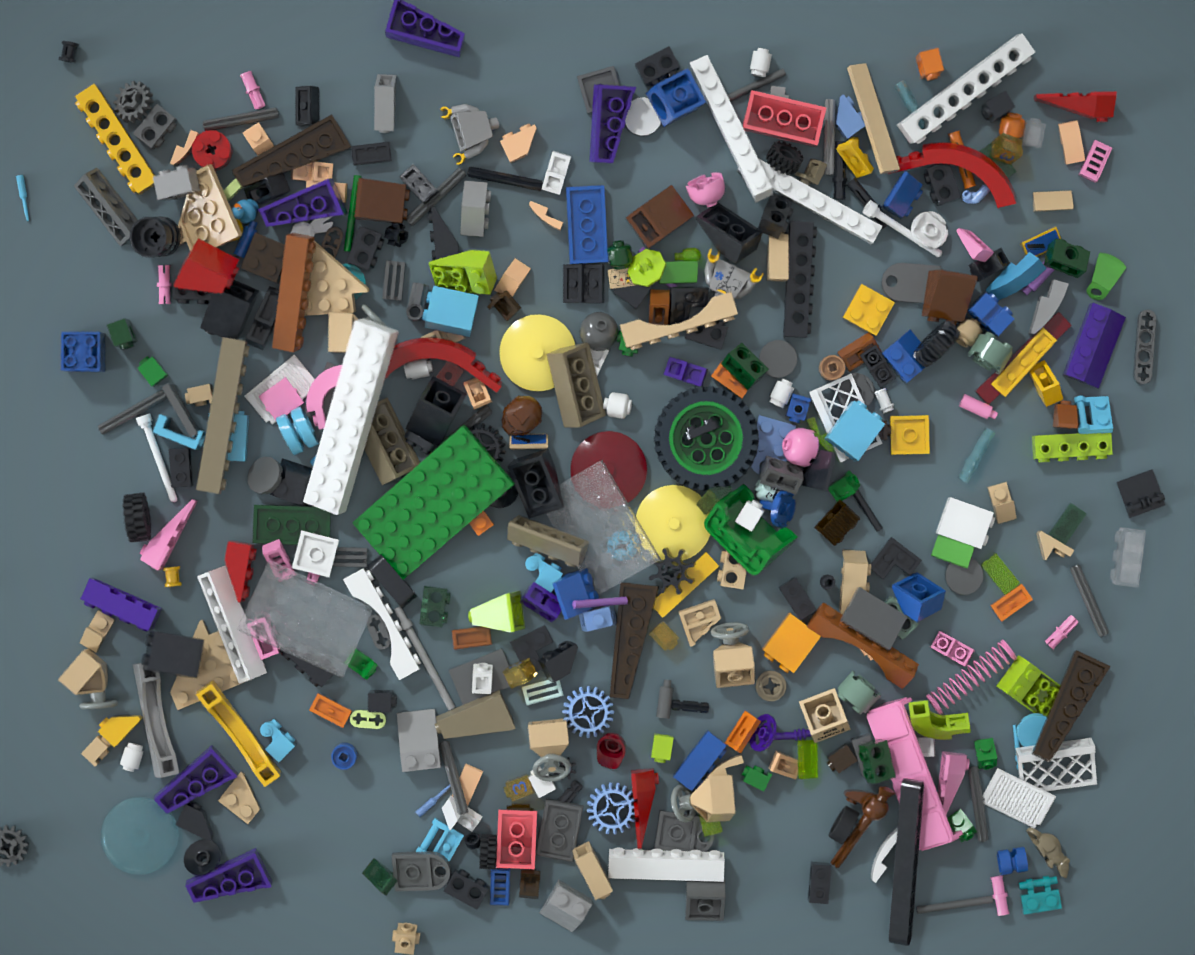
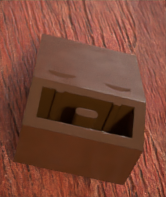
[626,185,694,249]

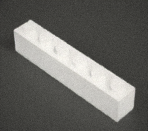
[197,565,267,684]
[608,847,725,882]

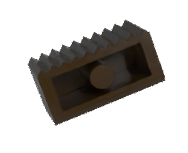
[814,500,860,546]

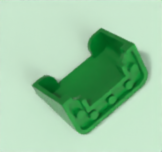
[704,484,798,575]

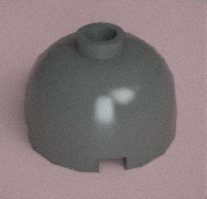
[579,312,618,351]

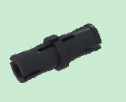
[820,574,835,590]

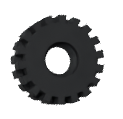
[123,492,151,543]

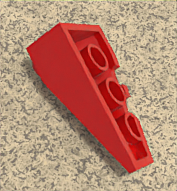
[1034,92,1117,122]
[631,768,659,849]

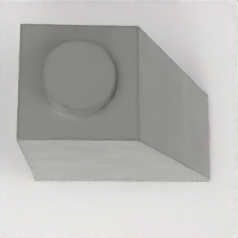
[374,74,397,133]

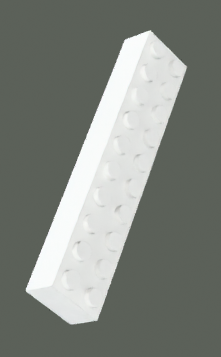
[303,318,398,515]

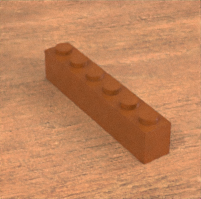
[272,233,316,352]

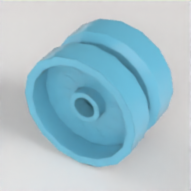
[276,406,319,456]

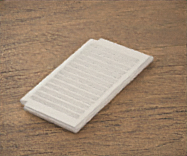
[244,355,315,425]
[982,768,1056,828]

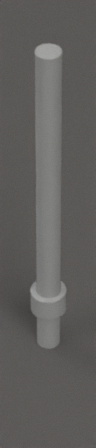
[394,606,455,710]

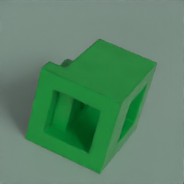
[741,765,772,791]

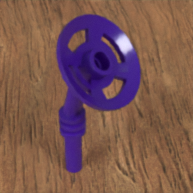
[749,714,812,752]

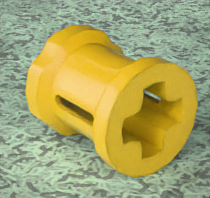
[163,566,182,587]

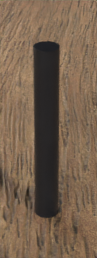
[853,490,883,532]

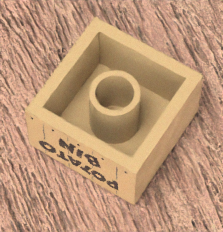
[799,688,851,743]

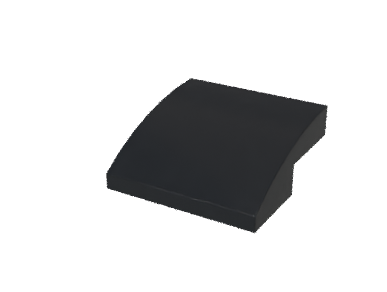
[563,264,604,303]

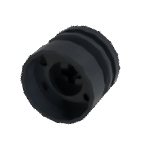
[130,216,181,258]

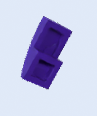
[664,356,708,386]

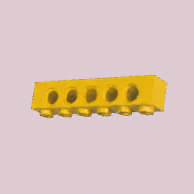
[75,84,155,195]

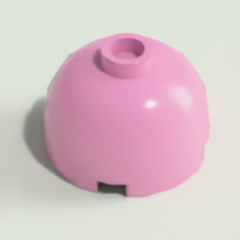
[686,172,725,207]
[782,428,819,467]

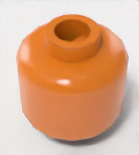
[999,112,1026,142]

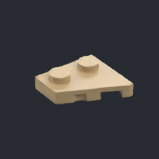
[678,599,721,647]
[218,771,261,824]

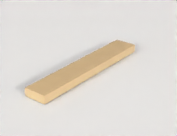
[847,63,900,174]

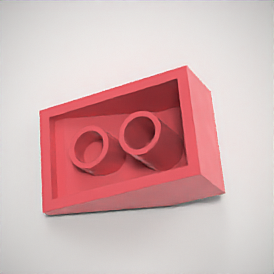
[496,810,537,869]

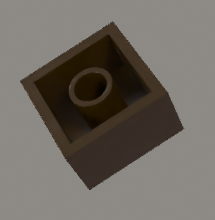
[241,232,285,284]

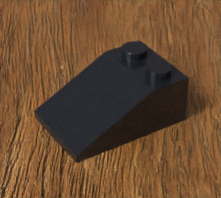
[696,202,763,264]
[507,449,564,519]
[801,449,836,491]

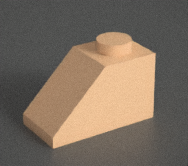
[243,122,274,156]

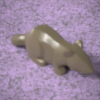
[1026,827,1070,878]

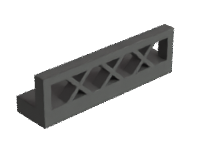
[74,168,138,246]

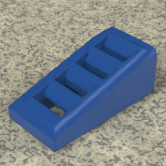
[490,864,510,905]

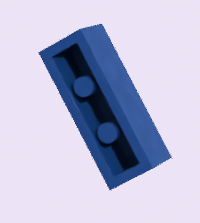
[673,730,727,791]

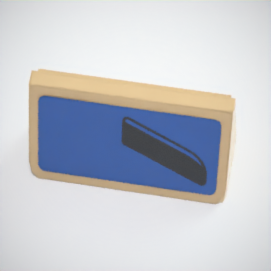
[509,434,548,449]

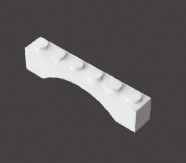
[343,568,421,680]

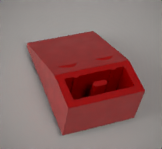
[225,540,257,603]

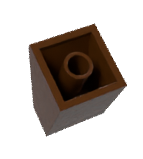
[355,178,410,224]
[922,270,977,325]

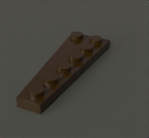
[232,114,351,188]
[610,582,659,699]
[1031,650,1110,762]

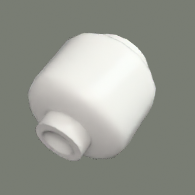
[603,392,632,419]

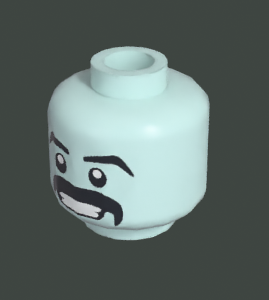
[755,480,781,502]

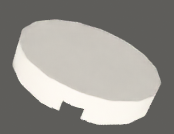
[625,97,661,136]
[911,211,948,250]

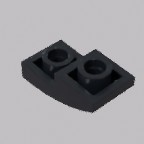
[860,345,896,388]

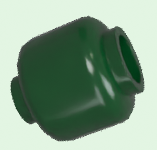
[607,240,633,270]

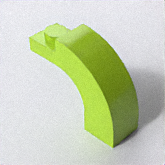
[909,700,971,740]

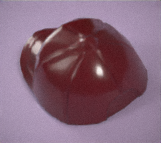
[597,733,626,769]

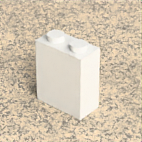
[936,497,995,549]

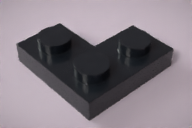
[668,287,709,325]
[871,537,922,579]
[510,625,553,677]

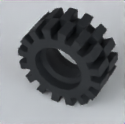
[766,141,803,175]
[479,834,497,869]

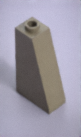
[434,689,515,739]

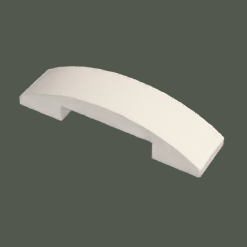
[871,827,898,883]

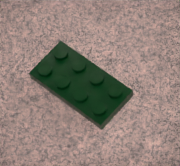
[252,505,331,545]

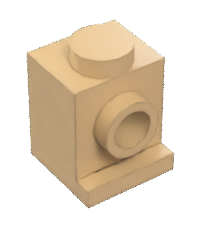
[185,384,213,407]
[81,735,111,766]

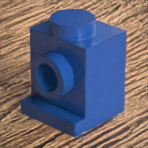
[785,394,811,424]

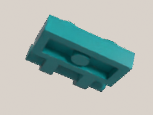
[1019,876,1062,915]

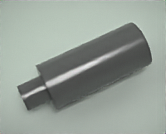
[656,679,674,719]

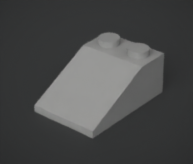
[397,709,442,772]

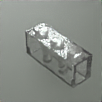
[1110,527,1146,588]

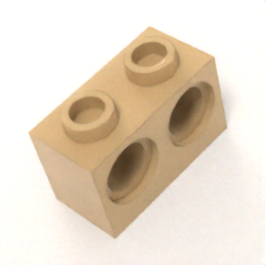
[717,550,746,589]

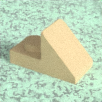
[987,482,1017,524]
[1037,530,1074,560]
[80,610,116,653]

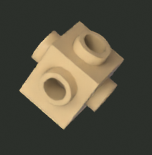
[392,923,420,955]

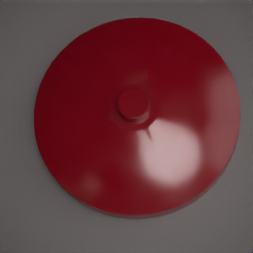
[570,431,647,508]

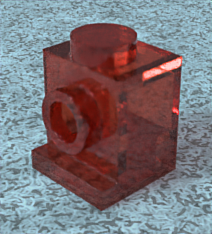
[436,361,464,387]

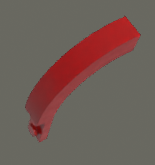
[888,142,1016,208]
[384,338,502,393]

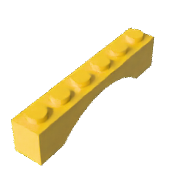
[196,680,281,787]

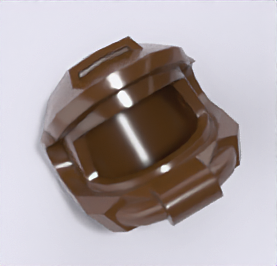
[501,395,542,436]

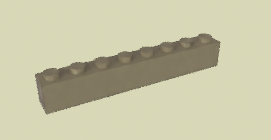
[196,337,250,494]

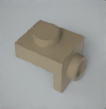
[794,159,827,186]

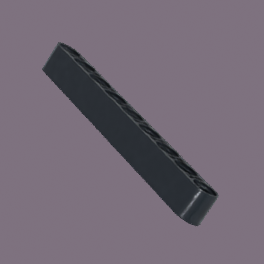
[889,778,924,946]

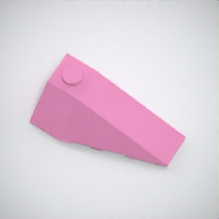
[140,499,197,570]
[937,751,970,814]

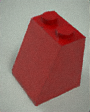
[173,238,239,293]

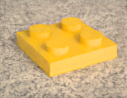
[842,284,895,336]
[890,415,930,455]

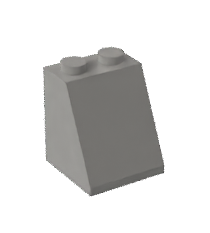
[539,880,592,932]

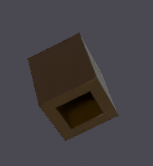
[826,743,858,773]

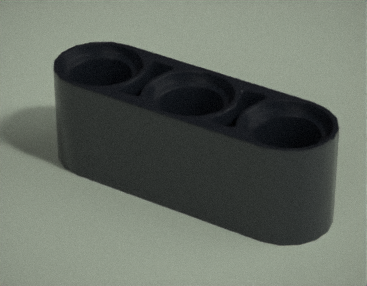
[367,554,417,608]

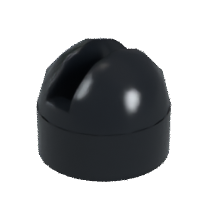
[465,833,481,850]

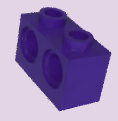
[520,582,561,623]

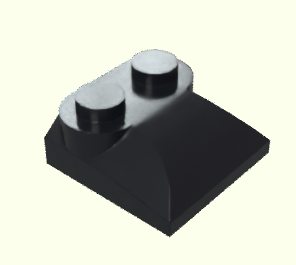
[270,458,313,507]

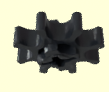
[649,547,696,595]

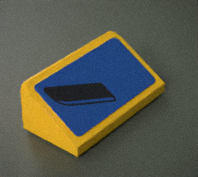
[1020,227,1061,257]

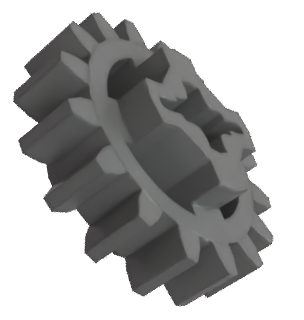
[113,81,154,123]
[0,825,29,867]

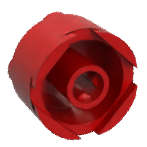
[192,130,233,171]

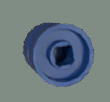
[331,743,358,770]
[997,847,1028,876]

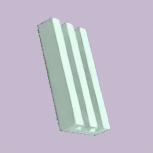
[522,680,564,705]

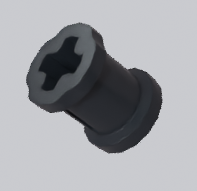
[58,41,79,63]

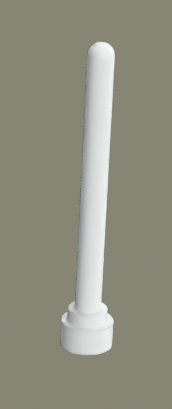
[862,200,942,257]
[136,413,177,503]

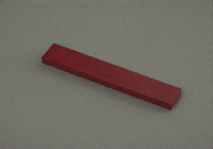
[975,312,1072,405]

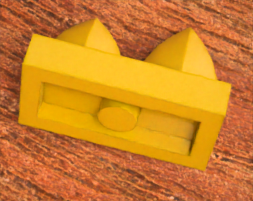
[836,137,874,178]

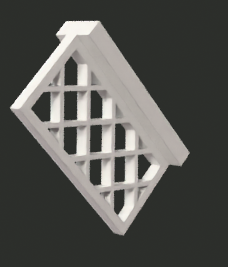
[809,374,882,462]
[1015,738,1097,791]

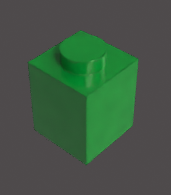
[137,356,168,387]

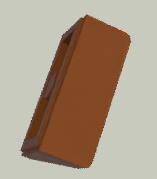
[837,332,882,372]

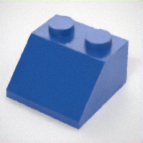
[882,171,923,219]
[882,329,925,383]
[552,568,599,620]
[892,572,946,622]

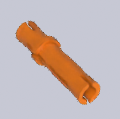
[948,130,976,189]

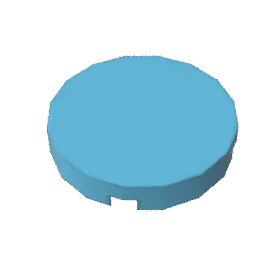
[1017,713,1047,747]

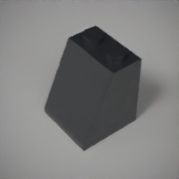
[200,280,259,340]
[405,376,467,446]
[141,631,204,678]

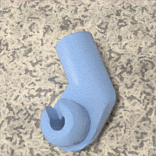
[962,184,990,204]

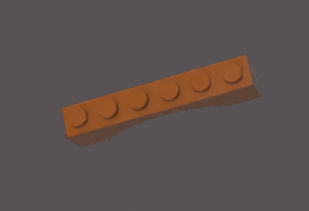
[807,602,919,689]

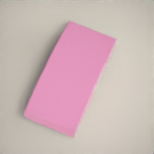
[931,631,975,667]

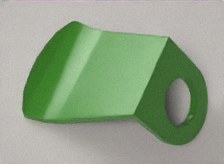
[1087,253,1126,300]

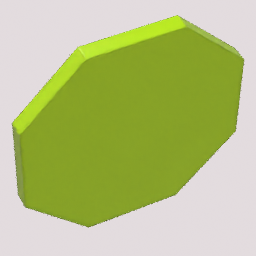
[627,249,666,287]

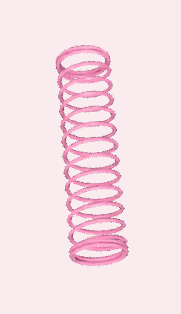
[926,639,1017,715]

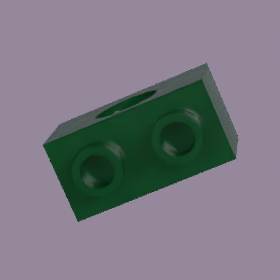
[1044,238,1090,278]
[107,318,138,350]

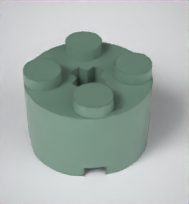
[968,332,1013,374]
[837,670,882,715]

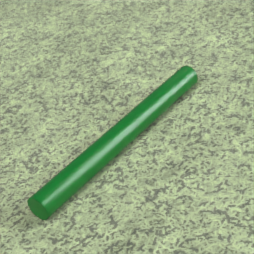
[343,175,361,252]

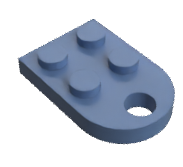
[750,415,796,475]

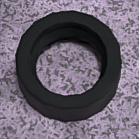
[829,806,859,844]

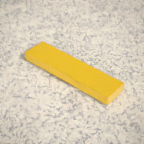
[991,328,1057,397]
[654,552,719,618]

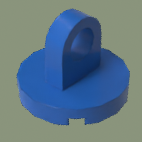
[759,490,796,528]

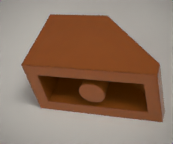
[649,289,670,325]
[1053,401,1078,429]

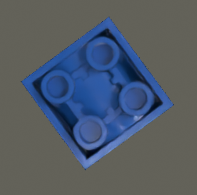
[645,68,706,127]
[61,332,106,372]

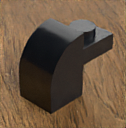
[969,248,1010,282]

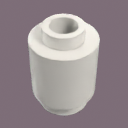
[750,48,772,77]
[404,359,433,380]
[770,378,795,408]
[120,742,144,772]

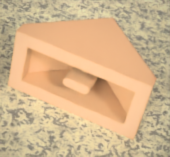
[494,258,531,297]
[463,377,492,410]
[769,751,803,780]

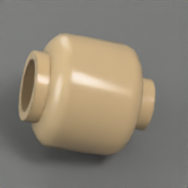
[956,318,983,347]

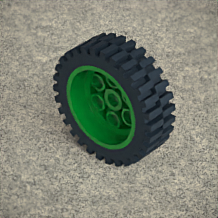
[654,386,759,491]

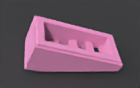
[1078,140,1112,183]
[956,228,994,262]
[262,539,296,582]

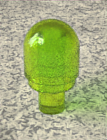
[674,248,701,261]

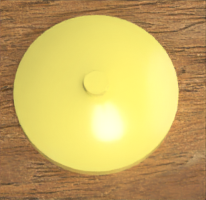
[500,315,575,391]
[635,485,710,561]

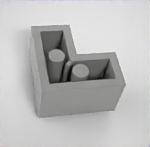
[153,165,200,200]
[460,181,491,237]

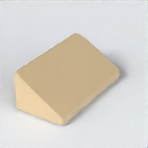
[1033,191,1074,212]

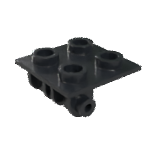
[1116,469,1165,518]

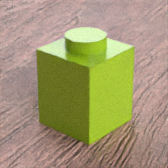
[651,733,674,763]

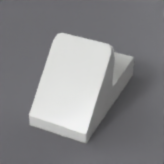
[442,796,482,832]

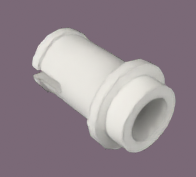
[875,388,894,414]

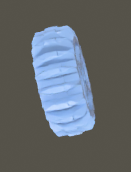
[562,686,614,738]
[587,782,637,834]

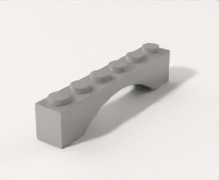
[133,663,179,778]

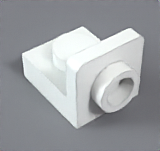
[472,663,493,694]

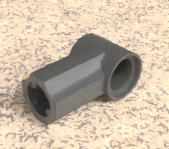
[406,282,429,322]

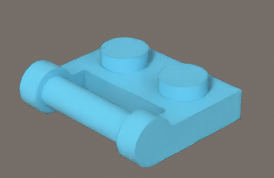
[1074,395,1113,434]
[416,818,464,861]

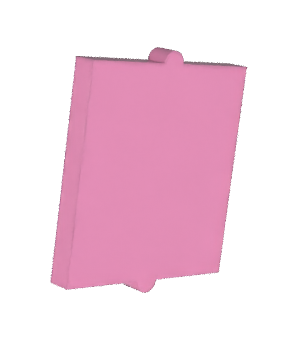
[258,377,304,422]

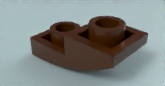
[843,789,878,805]

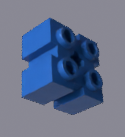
[967,293,1014,336]

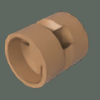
[818,355,845,381]

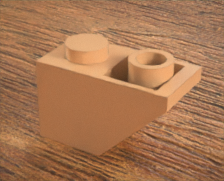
[500,123,537,164]

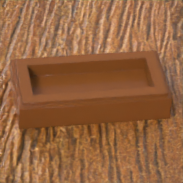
[452,626,492,650]

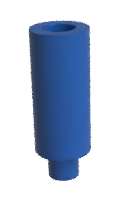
[233,221,258,258]

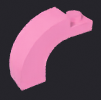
[306,365,342,430]

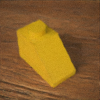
[1029,360,1063,407]
[98,715,143,747]

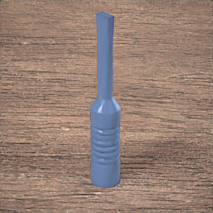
[416,785,451,817]

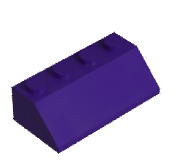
[1063,303,1126,389]

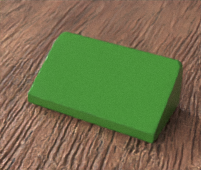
[659,261,698,284]
[931,535,975,568]

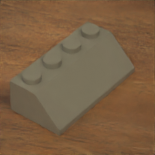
[546,343,606,428]
[364,398,420,486]
[507,515,590,567]

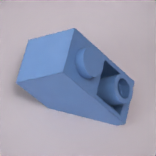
[835,94,865,140]

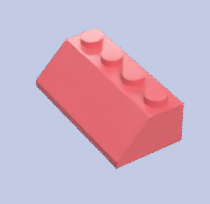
[742,90,826,147]

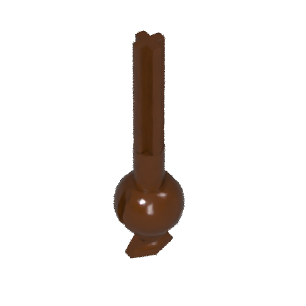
[830,786,896,868]

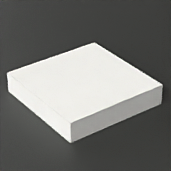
[292,531,339,578]

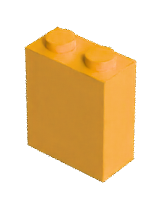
[762,613,821,673]

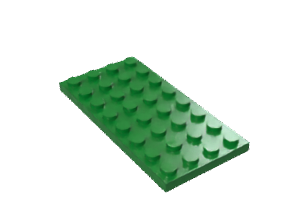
[352,425,515,580]

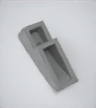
[1028,280,1069,335]

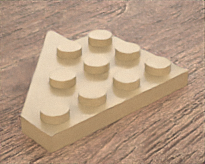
[178,164,242,251]
[305,241,369,316]
[170,620,247,710]

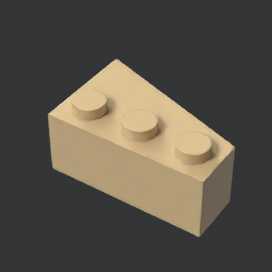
[839,550,871,615]

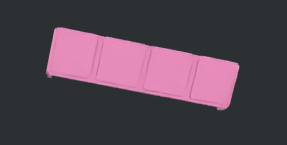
[866,697,963,851]

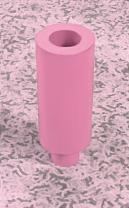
[959,394,998,419]

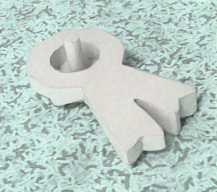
[291,216,333,237]

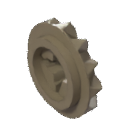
[756,671,786,701]

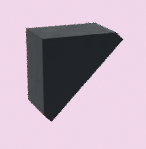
[613,285,652,309]

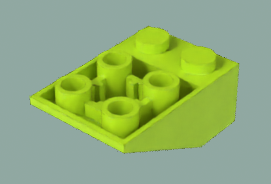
[429,250,497,295]
[997,655,1060,717]

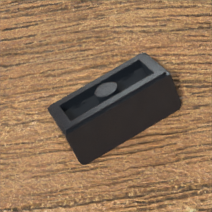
[295,86,319,125]

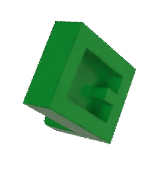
[828,470,860,502]

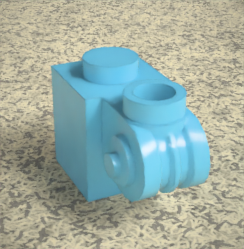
[525,553,563,592]
[260,719,296,763]

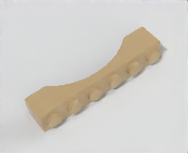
[620,292,738,350]

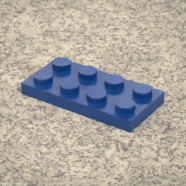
[566,185,608,264]

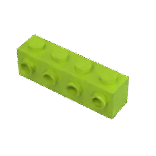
[1032,433,1113,462]

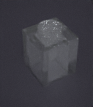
[1020,118,1046,148]

